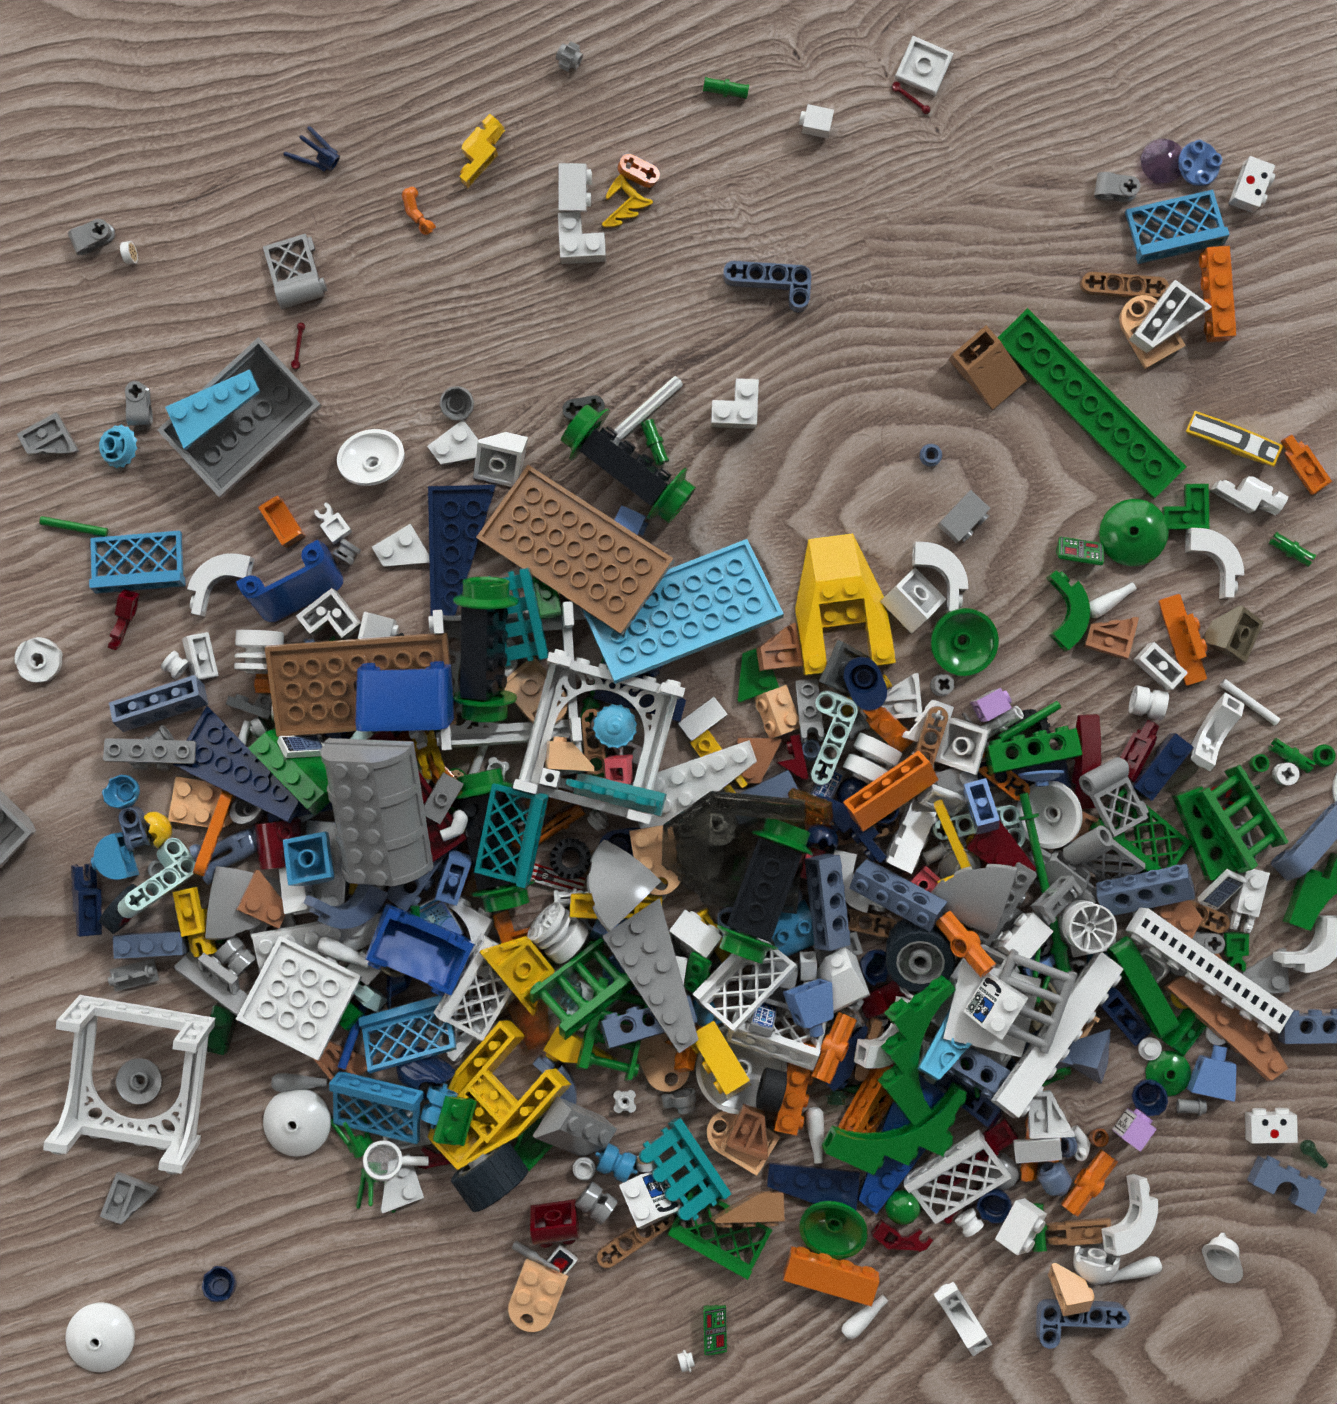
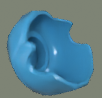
[102,775,140,809]

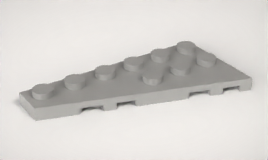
[602,898,698,1053]

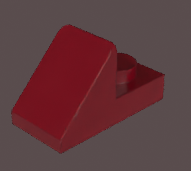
[776,734,809,780]
[861,980,906,1019]

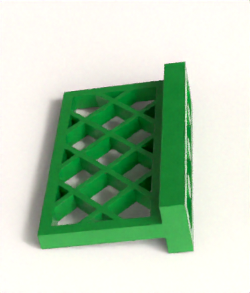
[1088,787,1192,873]
[666,1186,772,1280]

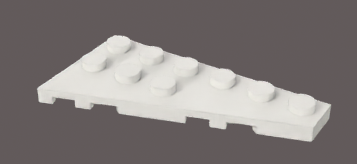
[630,740,757,829]
[252,909,384,972]

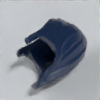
[396,1047,455,1100]

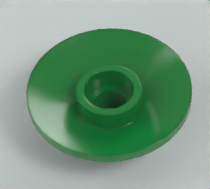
[1145,1050,1191,1096]

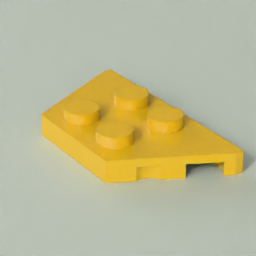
[479,936,555,1016]

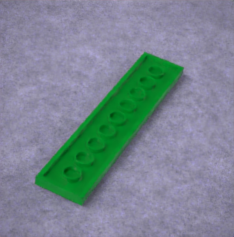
[997,308,1187,499]

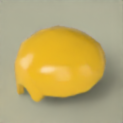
[143,811,172,848]

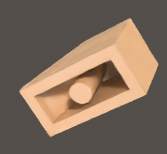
[545,736,594,771]
[1048,1263,1094,1316]

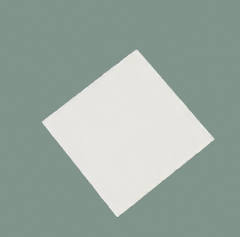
[943,960,1041,1058]

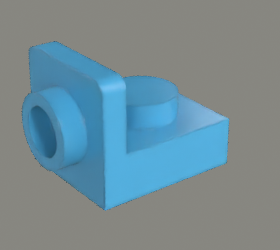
[692,999,721,1027]

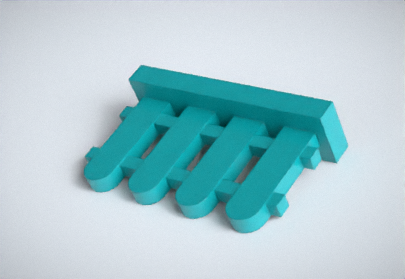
[487,567,549,666]
[566,772,667,816]
[639,1118,732,1221]

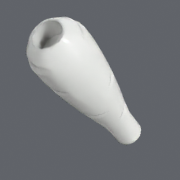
[1089,582,1137,619]
[317,936,369,969]
[805,1107,824,1164]
[1109,1256,1162,1283]
[842,1294,888,1339]

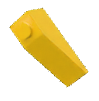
[543,1024,617,1063]

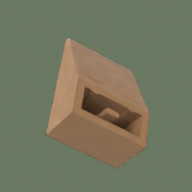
[948,325,1027,410]
[710,1191,785,1228]

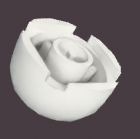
[1073,1243,1120,1285]

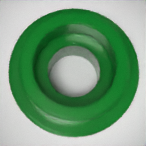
[1312,744,1336,767]

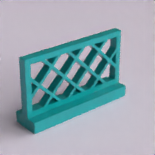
[474,783,549,888]

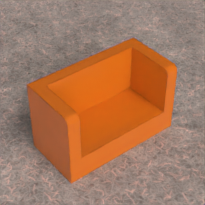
[258,495,306,548]

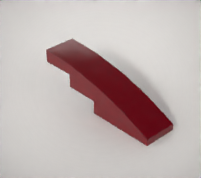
[1071,714,1101,809]
[933,1118,1018,1194]

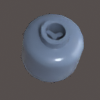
[1038,1162,1072,1196]

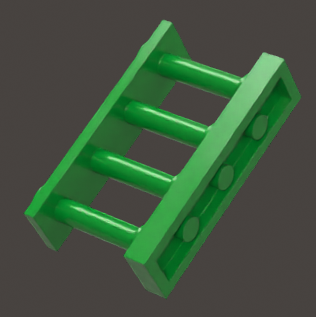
[1190,765,1289,873]
[530,937,634,1040]
[576,977,648,1082]

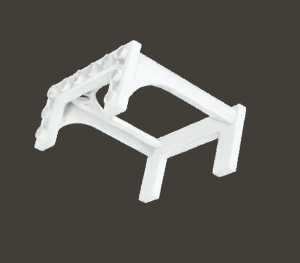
[429,602,582,751]
[513,649,685,824]
[43,995,215,1174]

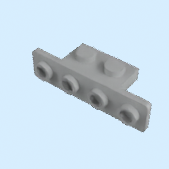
[103,738,197,771]
[972,862,1037,947]
[174,952,248,1016]

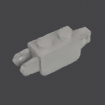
[1028,848,1097,903]

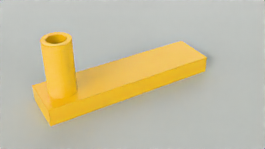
[933,799,973,883]

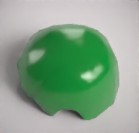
[885,1190,921,1225]

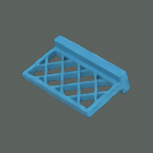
[1125,190,1230,264]
[89,531,186,594]
[358,995,457,1073]
[329,1071,423,1144]

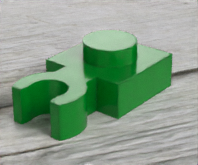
[1224,932,1249,972]

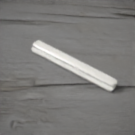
[615,376,683,440]

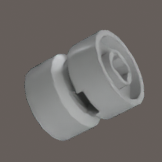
[214,935,257,976]
[575,1181,618,1225]

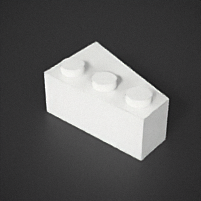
[883,799,938,874]

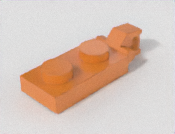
[1281,434,1332,495]
[863,706,914,753]

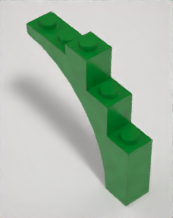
[1283,853,1337,931]
[877,975,956,1126]
[821,1082,967,1175]

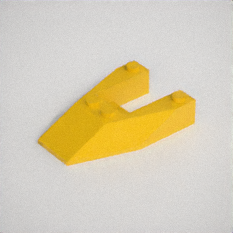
[795,533,896,676]
[427,1020,572,1170]

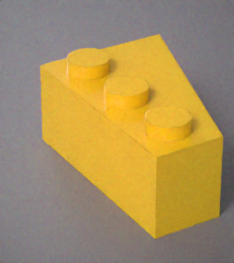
[691,1021,751,1099]

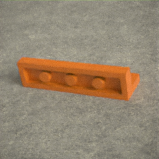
[838,1065,893,1133]

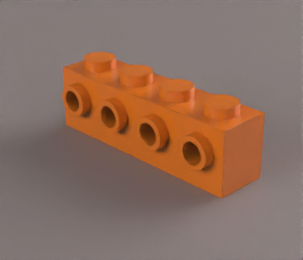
[1199,246,1236,342]
[843,750,939,832]
[773,1038,815,1136]
[783,1246,879,1307]

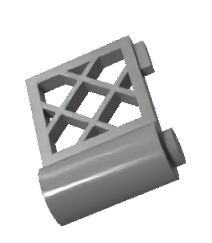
[263,234,328,309]
[1079,757,1149,837]
[1063,826,1145,882]

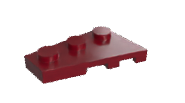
[966,821,1036,871]

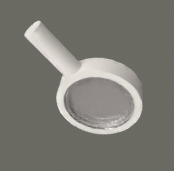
[363,1141,428,1181]

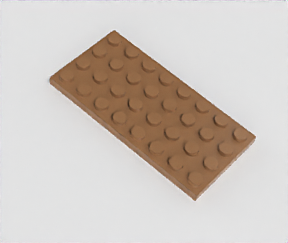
[476,465,675,636]
[264,632,458,737]

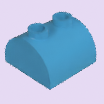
[283,831,335,886]
[91,832,140,880]
[772,900,815,957]

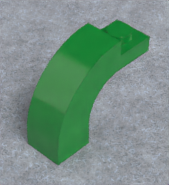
[1046,570,1090,652]

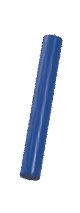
[337,1002,367,1070]

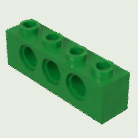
[984,726,1083,775]
[1172,786,1236,881]

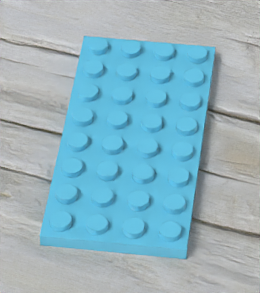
[581,539,784,684]

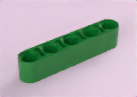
[1107,936,1180,1039]

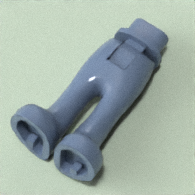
[189,826,258,885]

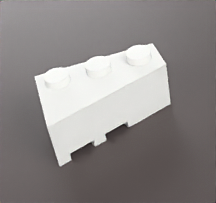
[1129,280,1212,353]

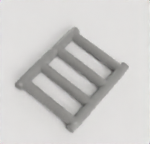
[982,949,1077,1054]

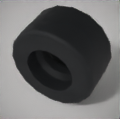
[756,1067,787,1113]

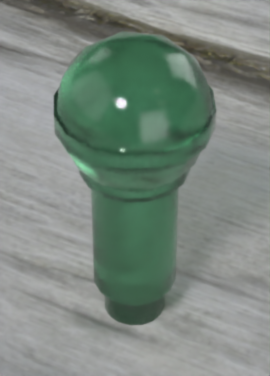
[1300,1139,1329,1168]

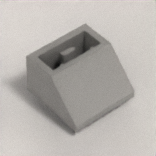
[744,954,800,1009]

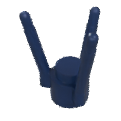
[283,126,340,172]

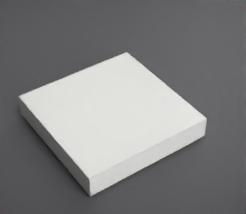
[894,36,954,96]

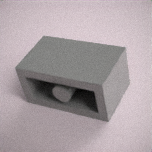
[937,490,991,543]

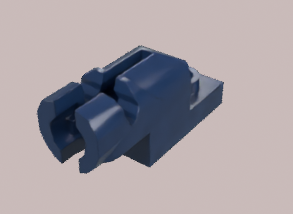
[71,864,102,937]

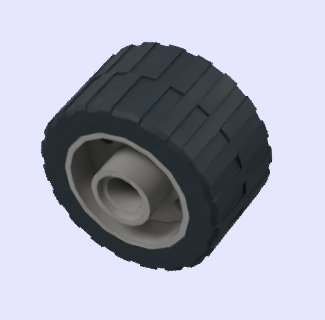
[886,918,955,993]
[451,1142,528,1212]

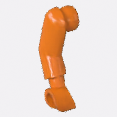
[402,187,436,235]

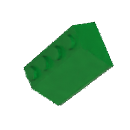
[248,729,330,816]

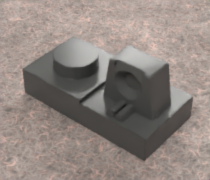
[226,693,272,720]

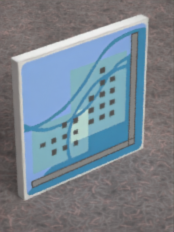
[408,898,464,935]

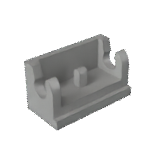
[1031,876,1083,925]

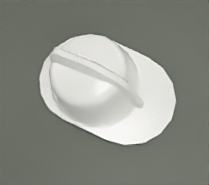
[1202,1233,1243,1283]

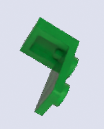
[684,952,712,993]

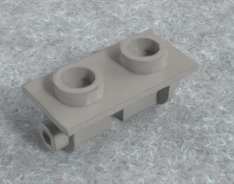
[108,958,159,991]

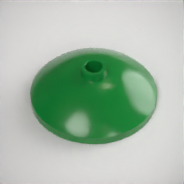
[1099,499,1169,567]
[931,608,999,676]
[799,1201,868,1259]

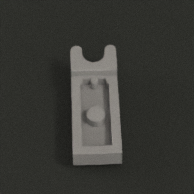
[795,679,824,743]

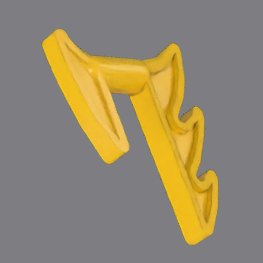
[602,174,653,228]

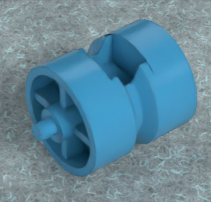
[420,1083,458,1129]
[595,1143,638,1183]

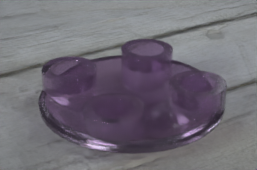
[1140,138,1182,184]

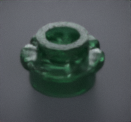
[825,1090,848,1105]

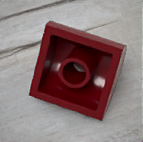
[255,819,303,870]
[530,1199,580,1248]

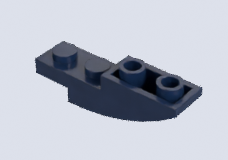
[813,795,887,863]

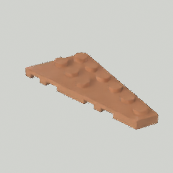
[1163,953,1288,1081]

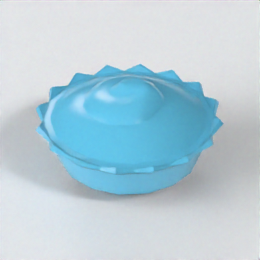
[99,425,137,469]
[593,704,637,749]

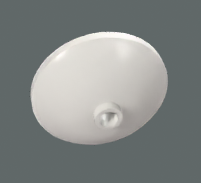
[337,429,405,486]
[1017,781,1082,849]
[263,1089,331,1157]
[66,1302,135,1372]

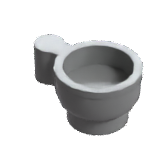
[661,1088,696,1114]

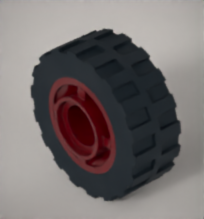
[99,884,138,934]

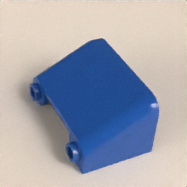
[236,540,344,622]
[355,661,455,732]
[365,904,474,996]

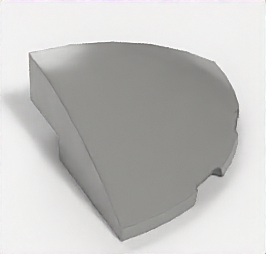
[587,840,661,933]
[931,864,1017,935]
[205,866,282,940]

